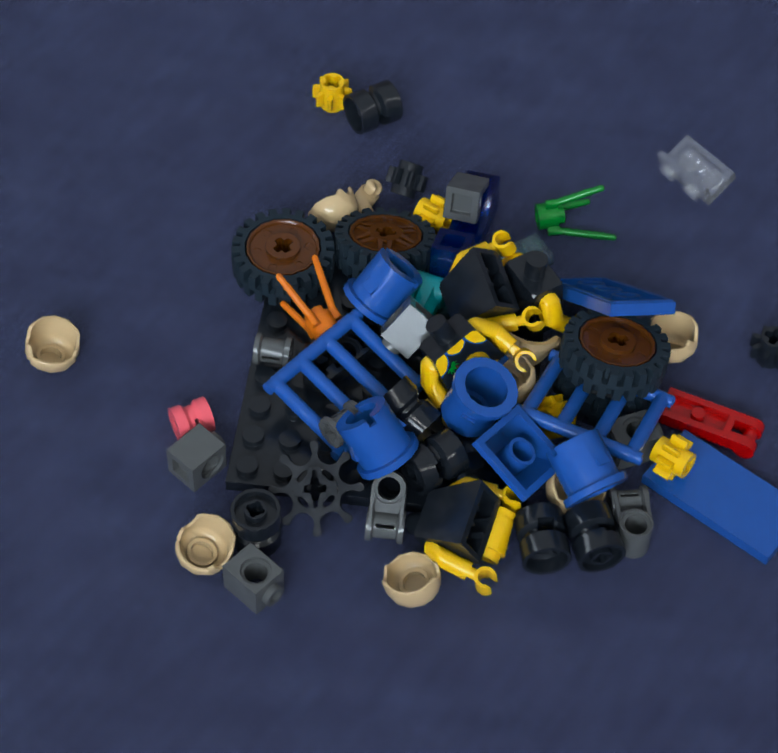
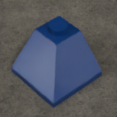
[472,404,556,502]

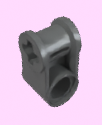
[364,471,408,545]
[606,485,654,559]

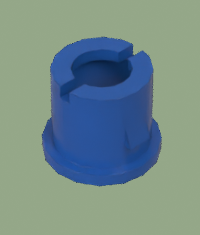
[343,248,423,326]
[440,357,519,437]
[336,396,420,480]
[546,429,629,509]

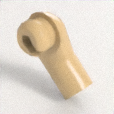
[355,179,383,214]

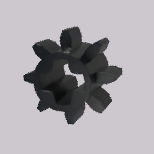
[385,159,429,199]
[749,325,778,370]

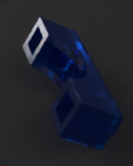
[430,170,501,278]

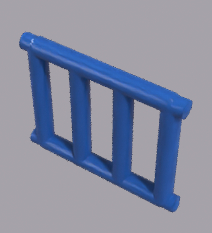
[262,308,423,462]
[516,349,676,466]

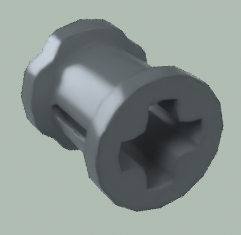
[252,332,294,366]
[319,400,358,448]

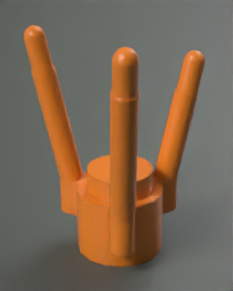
[275,255,342,340]

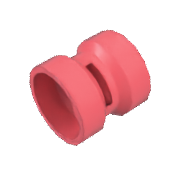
[168,396,216,440]

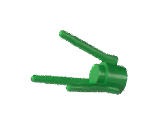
[534,185,617,240]

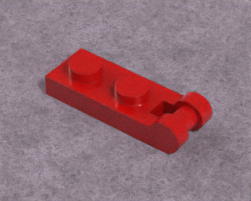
[658,387,765,459]

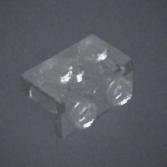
[657,135,736,206]

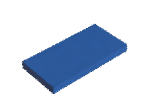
[559,277,676,317]
[641,430,778,565]

